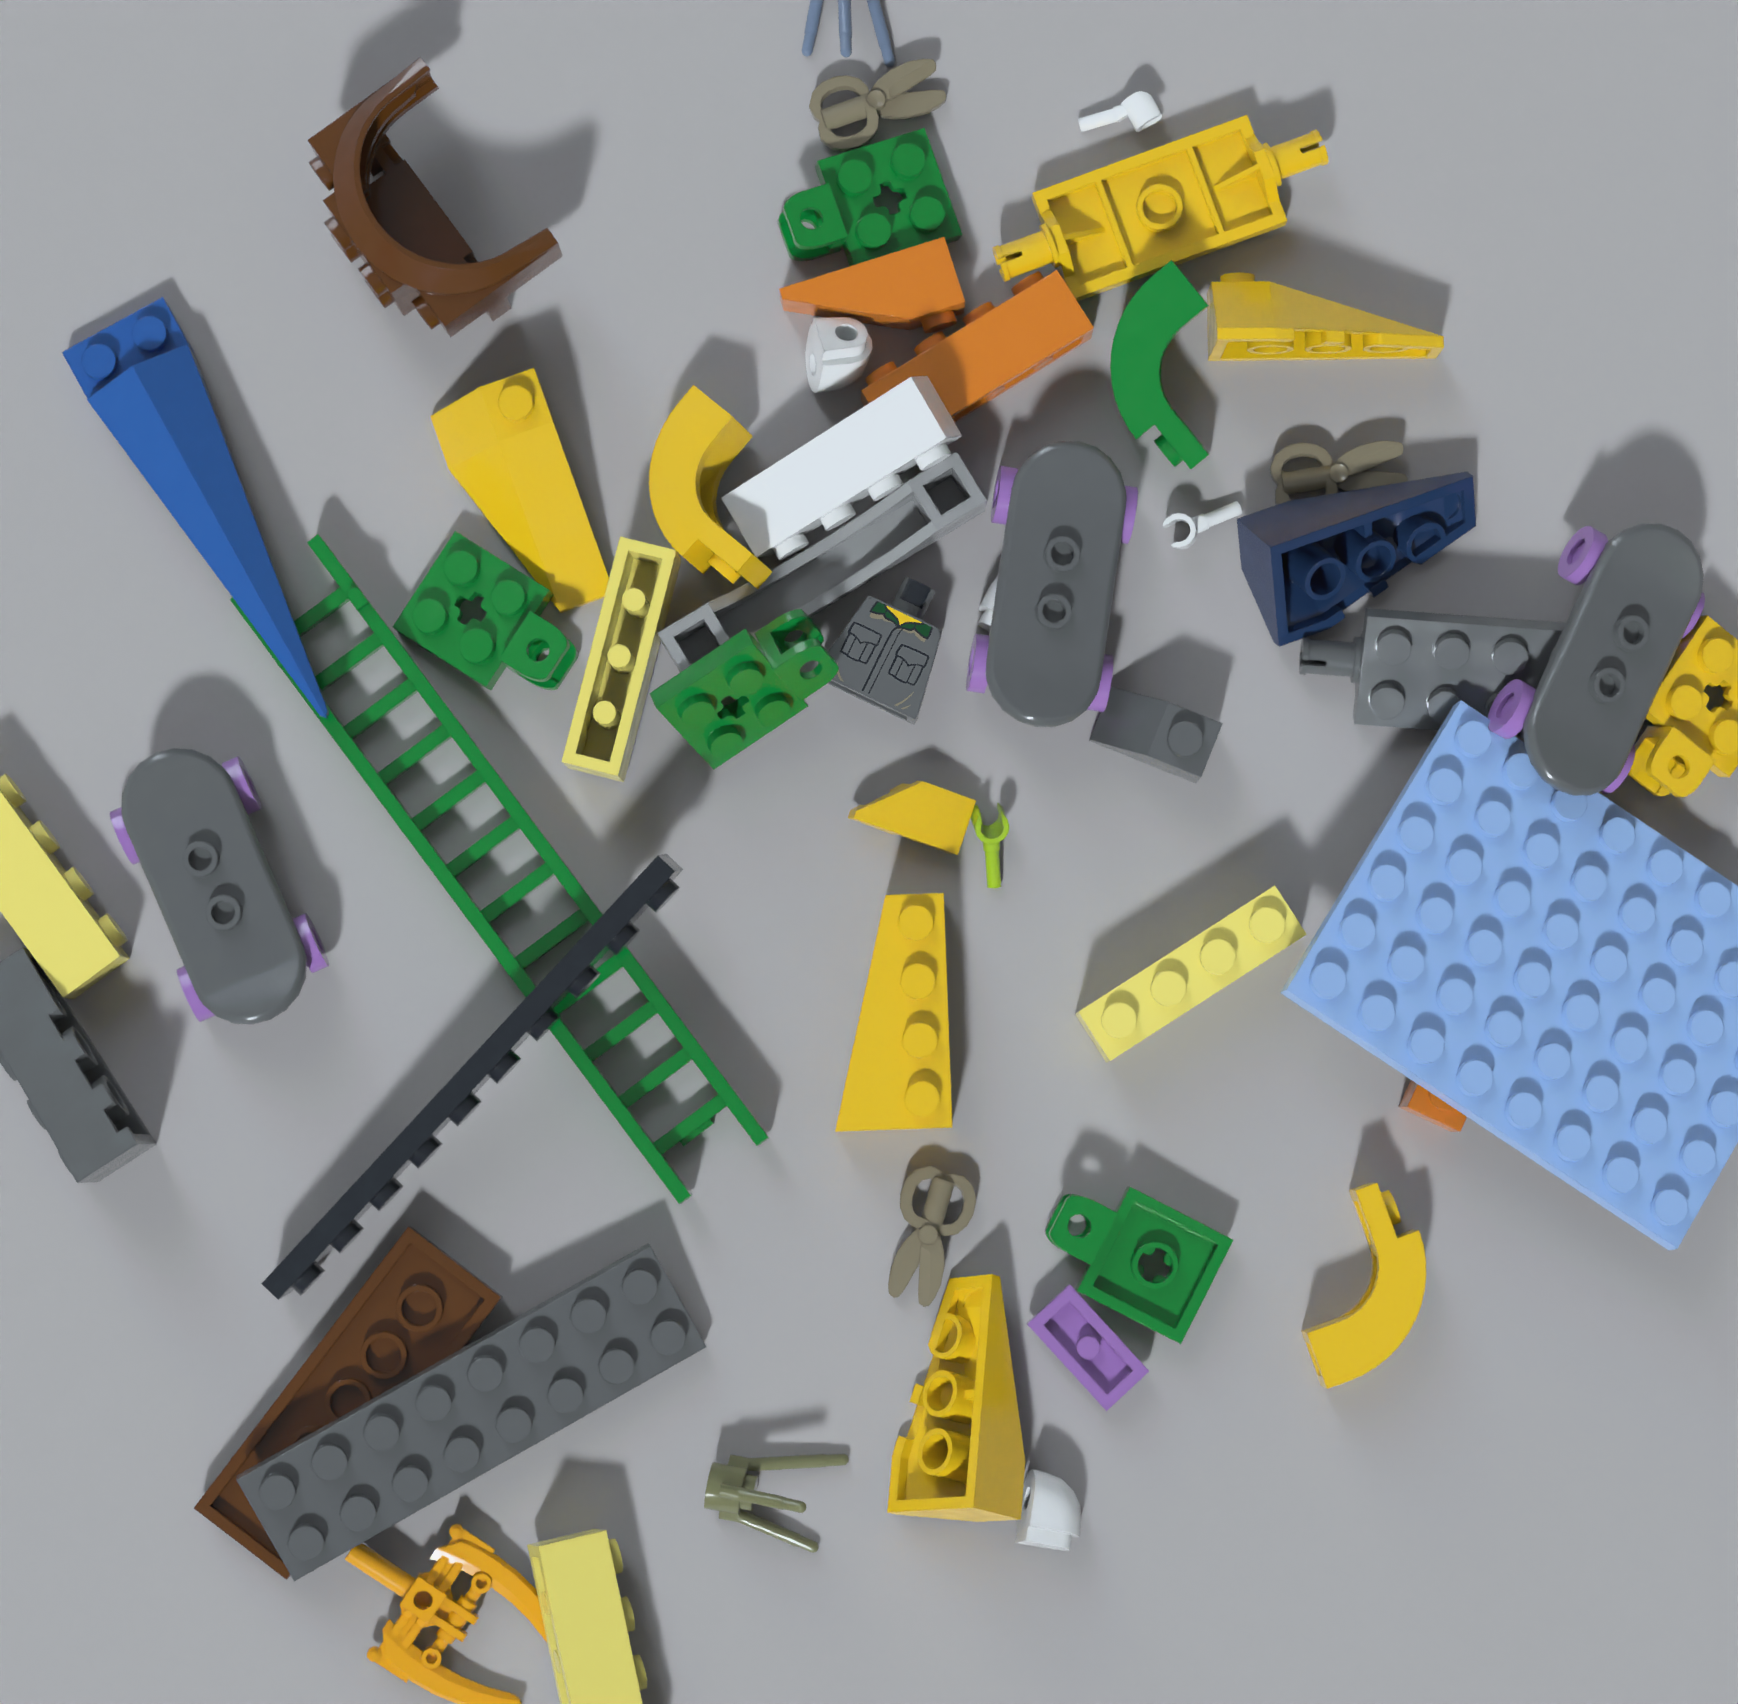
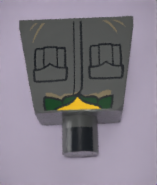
[827,577,942,725]

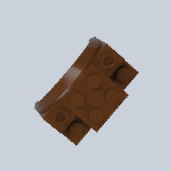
[308,57,563,338]

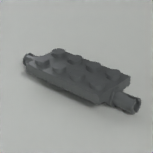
[1299,608,1566,736]

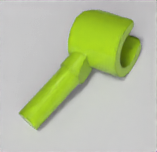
[971,803,1010,888]

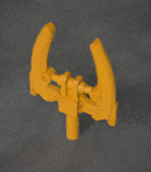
[344,1523,547,1704]

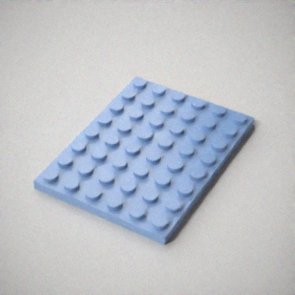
[1280,700,1738,1251]

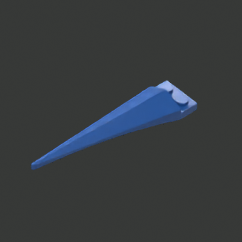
[62,297,329,719]

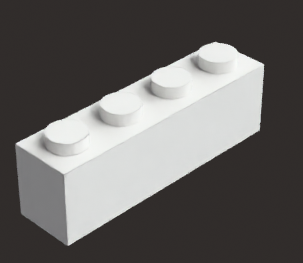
[721,376,962,560]

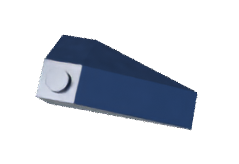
[1237,472,1476,647]

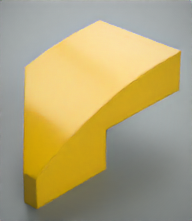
[848,781,976,855]

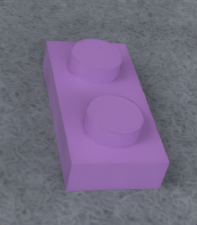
[1026,1284,1149,1411]

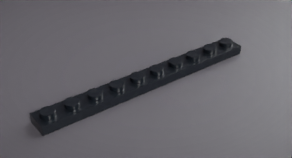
[261,854,683,1300]

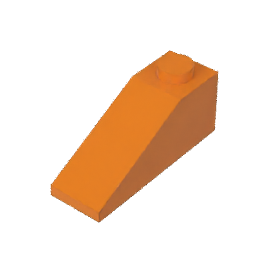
[779,237,965,333]

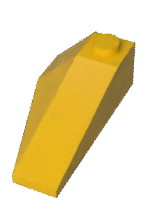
[1207,272,1444,361]
[430,368,609,613]
[887,1274,1025,1522]

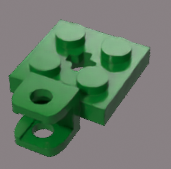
[777,128,962,266]
[392,531,579,691]
[649,609,839,770]
[1045,1186,1233,1344]

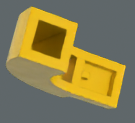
[649,385,772,589]
[1301,1182,1426,1389]

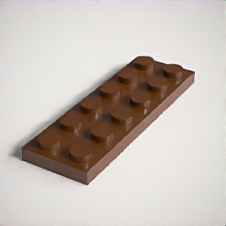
[194,1226,503,1580]

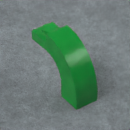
[1110,260,1210,469]

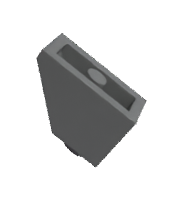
[1089,687,1223,783]

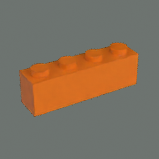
[861,270,1094,422]

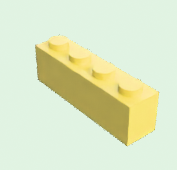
[561,536,682,782]
[0,773,130,1000]
[1075,885,1307,1063]
[527,1529,647,1704]

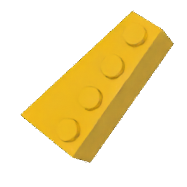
[835,893,952,1132]

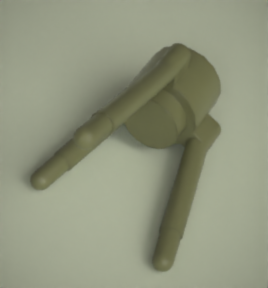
[704,1454,849,1553]

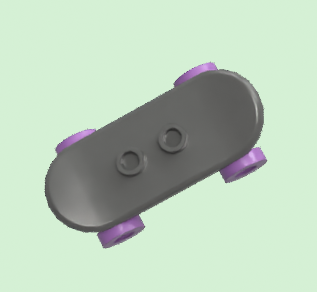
[966,441,1138,727]
[1488,524,1705,796]
[110,748,329,1025]

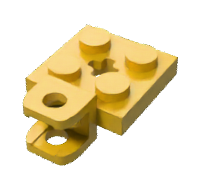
[1628,615,1738,797]

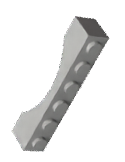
[658,451,987,672]

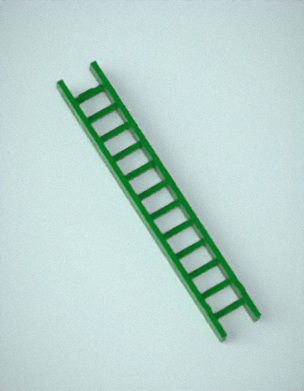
[230,534,769,1204]

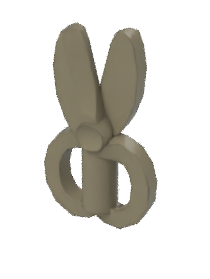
[809,58,946,152]
[1269,441,1408,505]
[888,1166,976,1307]

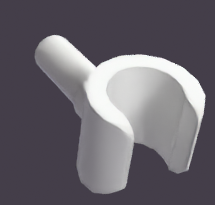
[1078,91,1162,132]
[1163,501,1242,550]

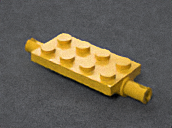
[992,115,1329,302]

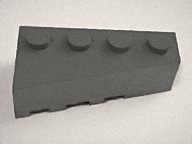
[0,947,157,1183]

